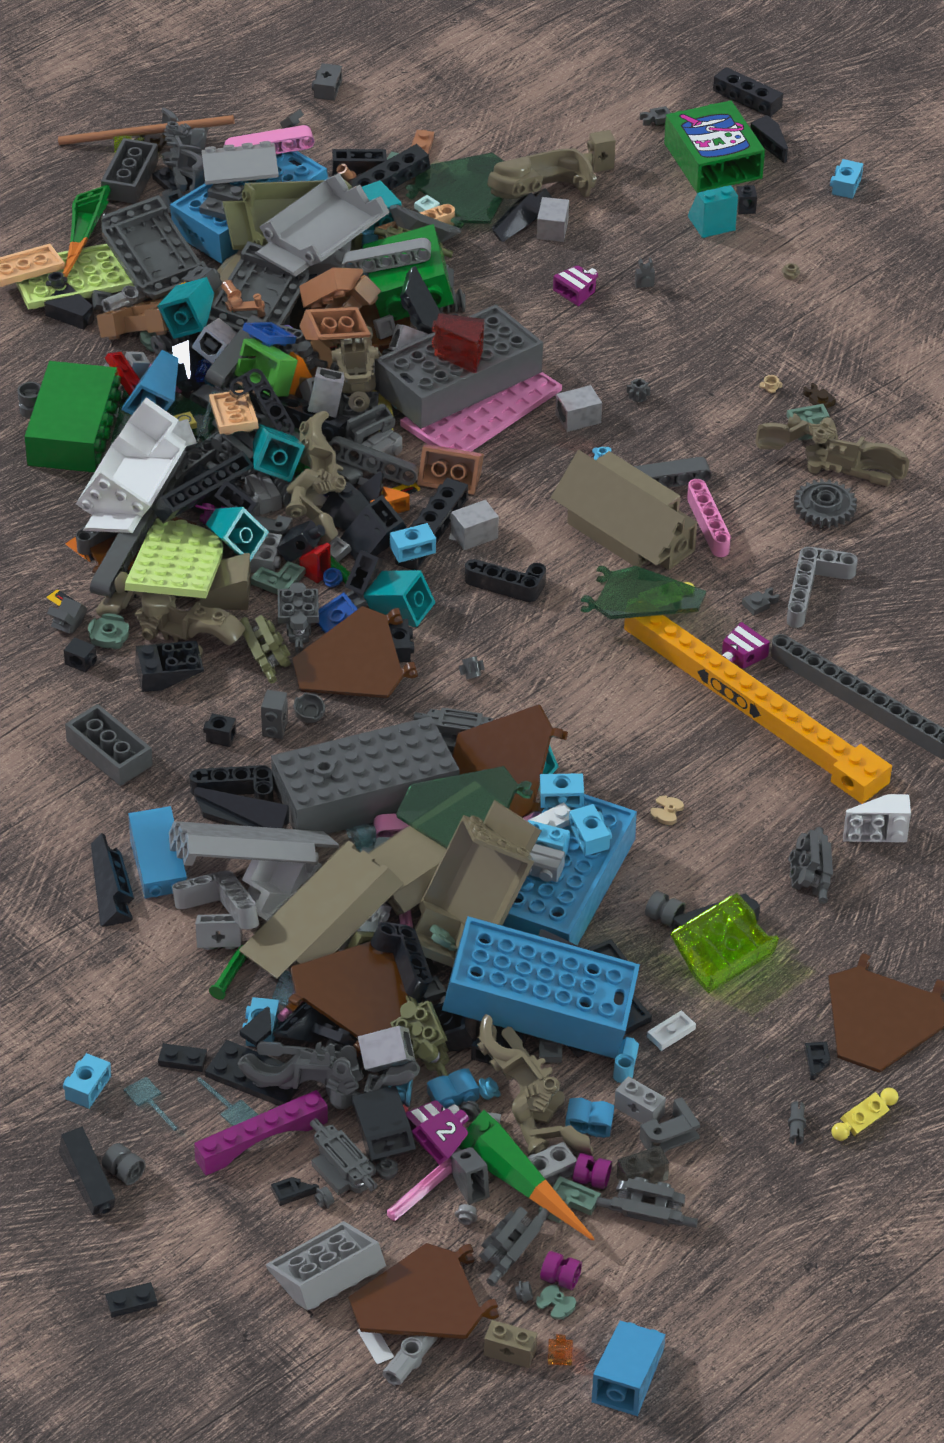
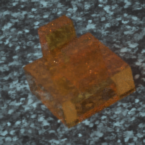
[548,1334,573,1366]

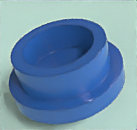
[323,568,343,587]

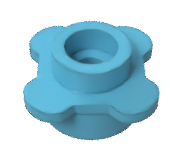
[592,447,611,460]
[478,1077,501,1100]

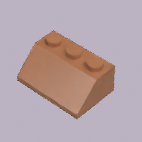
[299,267,363,309]
[300,307,371,340]
[417,444,484,495]

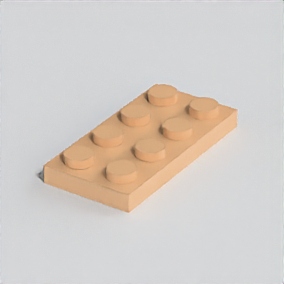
[0,244,65,287]
[209,390,259,435]

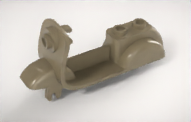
[488,148,597,199]

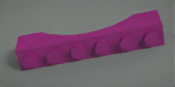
[194,1090,328,1176]

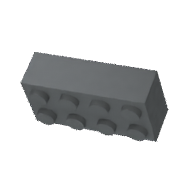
[101,138,158,204]
[65,704,153,786]

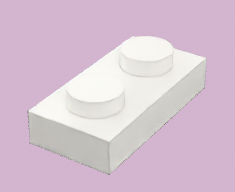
[530,802,571,829]
[647,1010,696,1051]

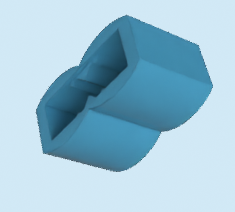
[427,1068,479,1109]
[565,1098,615,1138]

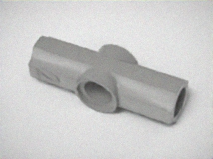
[102,285,150,312]
[383,1335,438,1386]

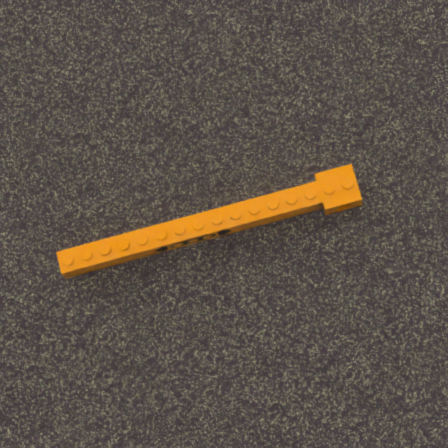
[624,600,892,804]

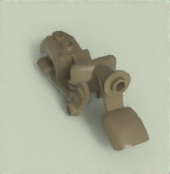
[332,326,379,412]
[285,411,346,546]
[756,413,910,487]
[96,572,245,645]
[477,1014,594,1156]

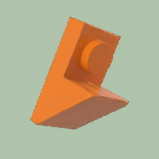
[289,351,312,395]
[370,487,410,514]

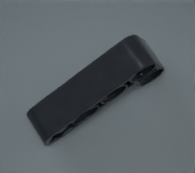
[229,369,294,435]
[465,559,546,602]
[189,765,274,802]
[370,922,432,999]

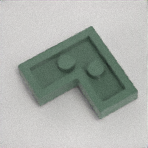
[787,404,830,441]
[250,561,306,595]
[539,1176,601,1223]

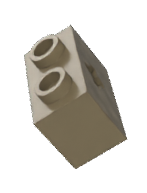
[587,130,616,173]
[484,1320,538,1368]

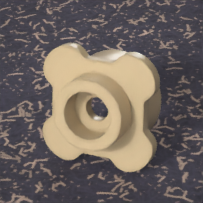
[760,375,782,393]

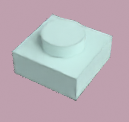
[414,195,440,212]

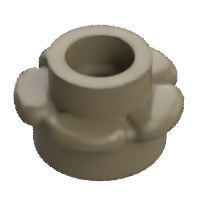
[782,263,800,280]

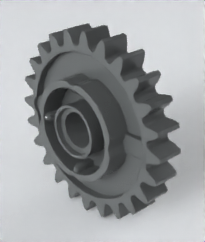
[794,479,857,528]

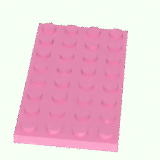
[400,372,562,452]

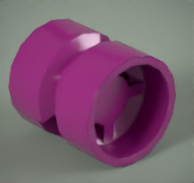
[573,1153,612,1190]
[540,1251,582,1291]

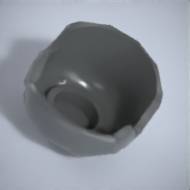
[293,692,325,724]

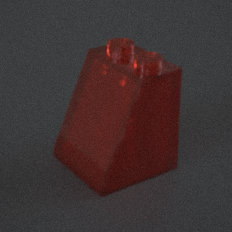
[432,313,485,373]

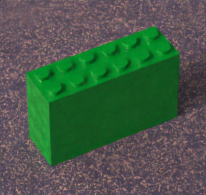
[24,361,122,472]

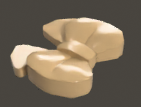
[651,795,684,825]

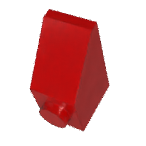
[299,543,331,584]

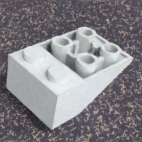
[843,794,911,842]

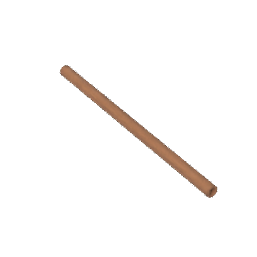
[58,115,235,145]

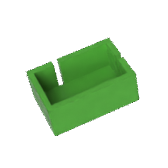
[235,338,298,396]

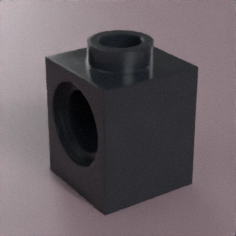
[736,185,757,215]
[64,637,97,673]
[203,713,237,747]

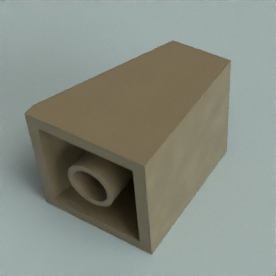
[196,553,251,610]

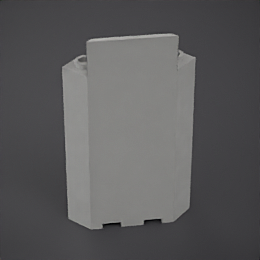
[255,173,389,277]
[169,821,339,873]

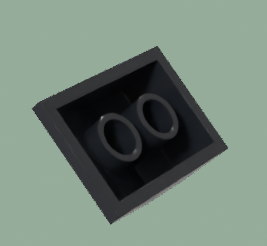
[433,1002,477,1051]

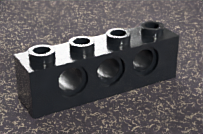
[713,67,783,117]

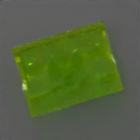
[670,893,779,994]

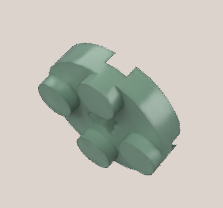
[88,613,129,649]

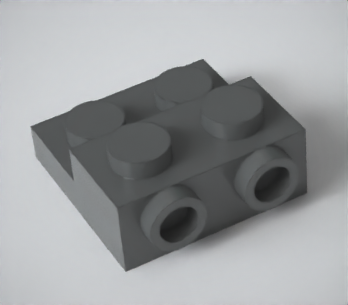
[199,182,244,220]

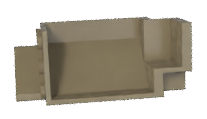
[551,449,697,570]
[415,800,542,967]

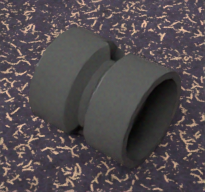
[17,382,41,418]
[645,890,685,928]
[102,1143,146,1185]

